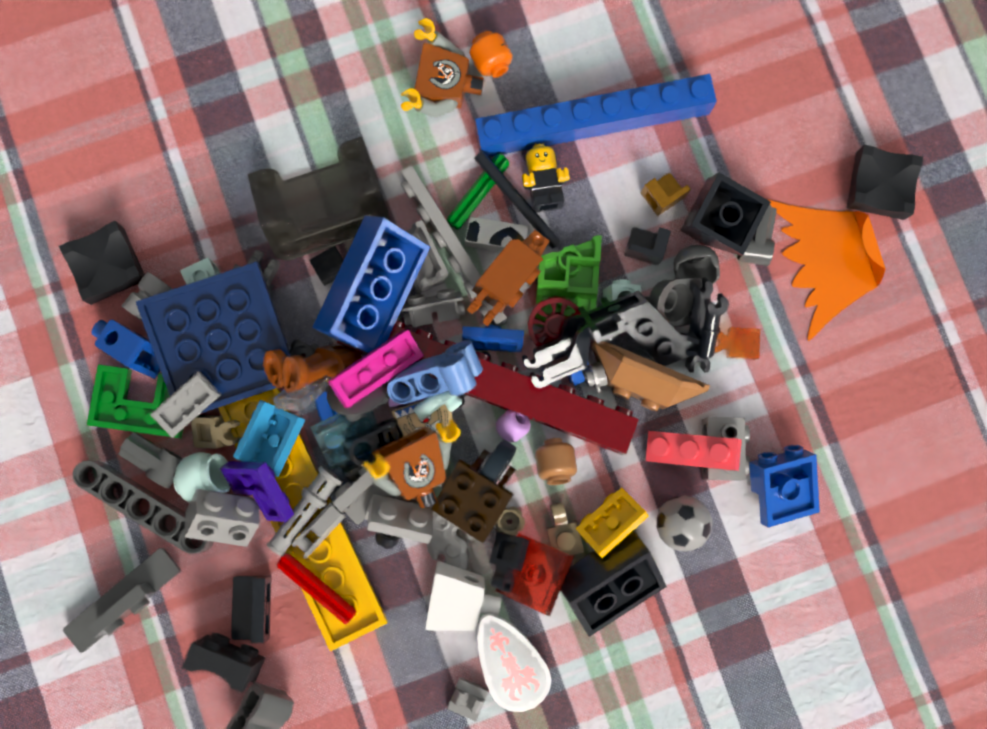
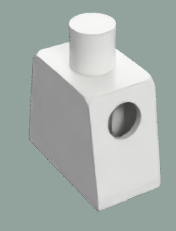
[425,561,501,631]

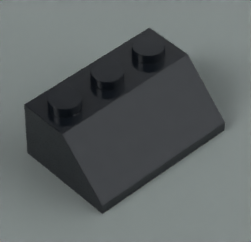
[553,530,667,637]

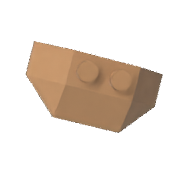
[591,340,710,412]

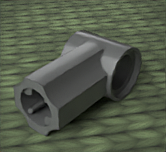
[737,205,777,266]
[118,432,183,489]

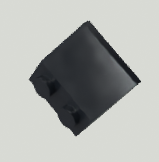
[680,172,771,256]

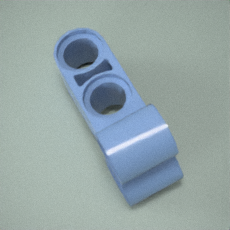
[387,340,483,404]

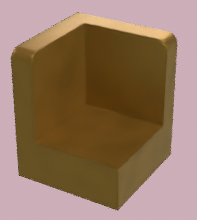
[641,173,691,217]

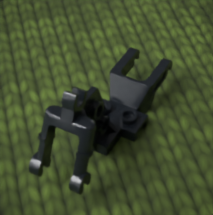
[522,277,729,388]

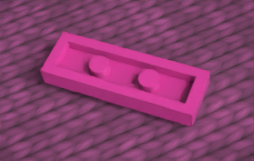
[328,330,424,408]

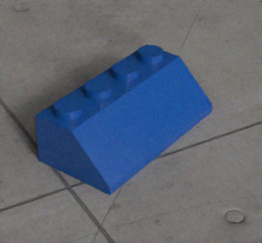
[312,216,430,354]

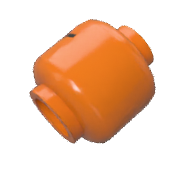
[469,31,513,78]

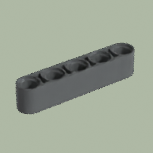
[73,461,214,554]

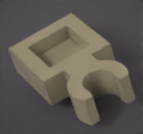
[191,415,241,449]

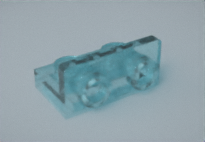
[310,410,377,469]

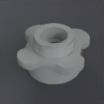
[583,359,608,394]

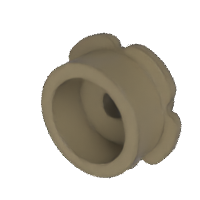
[495,506,525,536]

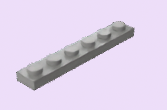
[400,165,507,326]

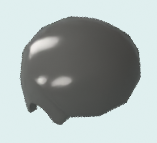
[673,245,720,284]

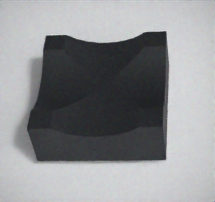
[846,144,923,220]
[59,221,145,305]
[181,633,266,692]

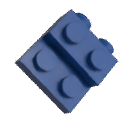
[749,445,820,528]

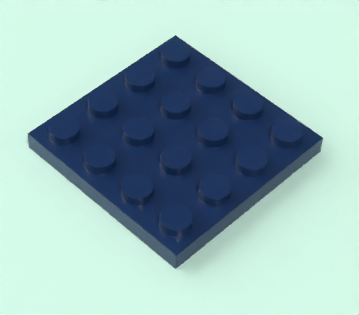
[135,262,292,414]

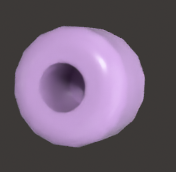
[496,409,531,443]

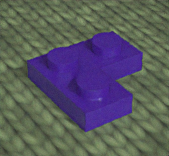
[220,461,294,522]

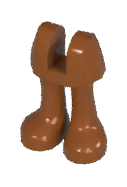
[263,344,362,392]

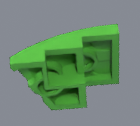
[534,235,602,327]

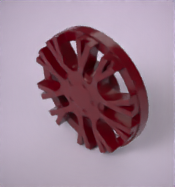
[528,296,580,347]

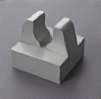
[447,677,489,721]

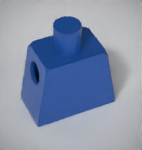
[91,319,160,379]

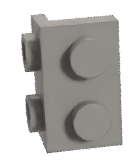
[333,462,391,524]
[365,494,433,544]

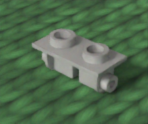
[402,288,465,328]

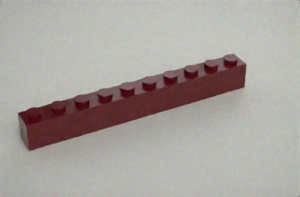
[337,320,639,455]

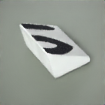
[465,217,528,252]

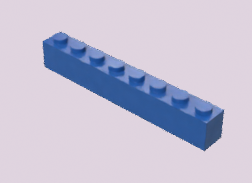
[475,74,717,157]

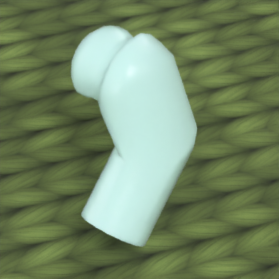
[414,391,462,420]

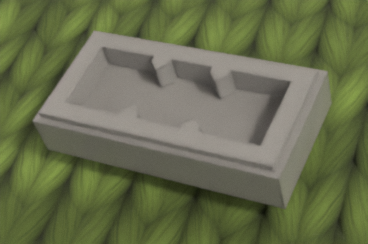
[150,371,222,438]

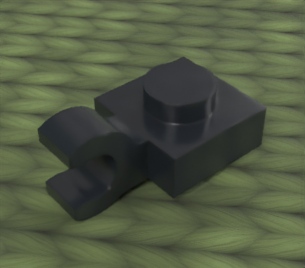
[489,533,529,593]

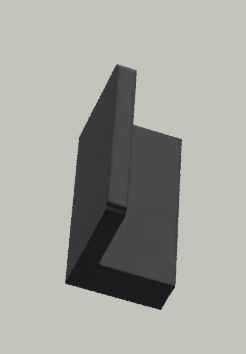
[231,576,272,643]

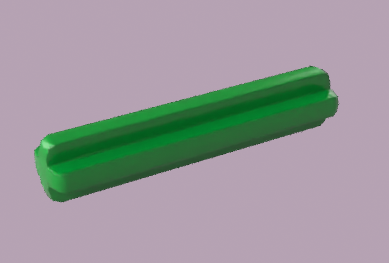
[447,153,510,230]

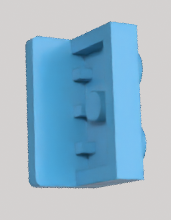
[233,400,305,477]

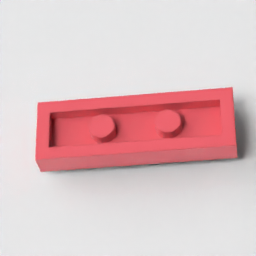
[646,431,742,471]

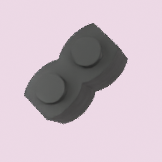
[226,682,294,729]

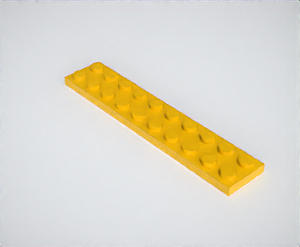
[218,388,388,652]

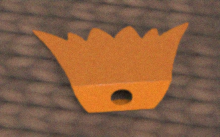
[768,200,886,342]

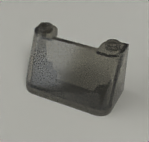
[247,136,390,260]

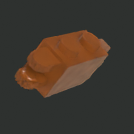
[467,230,549,326]

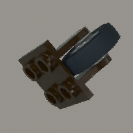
[431,440,517,544]

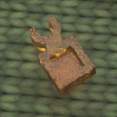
[714,327,761,360]

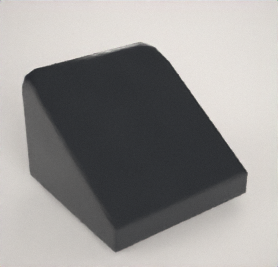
[309,245,344,286]

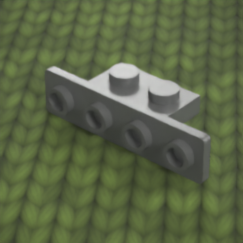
[63,548,181,653]

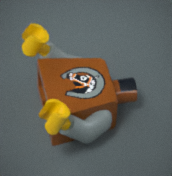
[401,18,485,118]
[363,419,460,508]

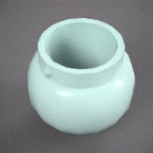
[173,452,231,503]

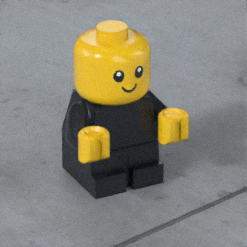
[522,144,570,213]

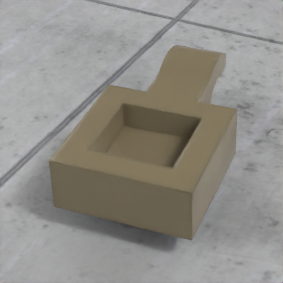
[546,502,584,560]

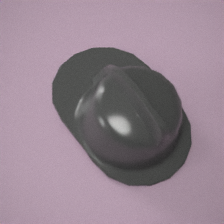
[645,277,711,327]

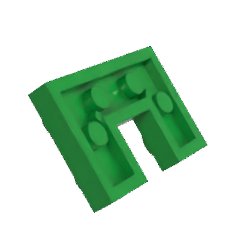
[87,365,183,439]

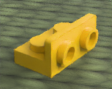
[575,487,649,558]

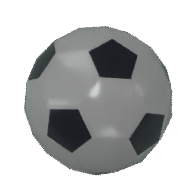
[656,495,712,551]

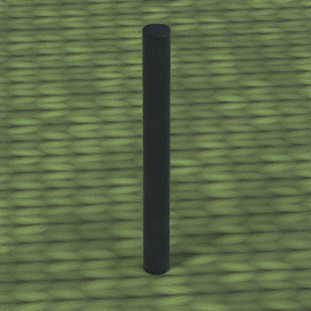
[474,150,561,249]

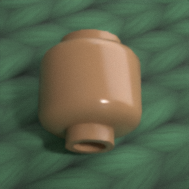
[535,438,577,485]

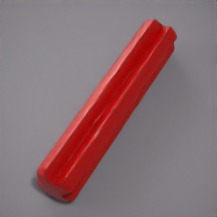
[276,553,357,624]

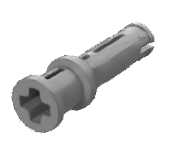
[267,465,343,556]

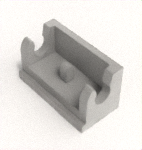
[406,220,448,294]

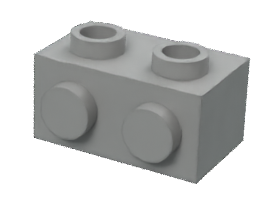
[702,417,750,481]
[185,489,260,547]

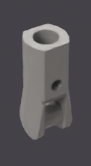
[291,502,346,558]

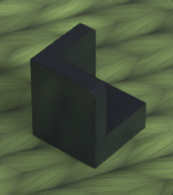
[624,227,671,265]

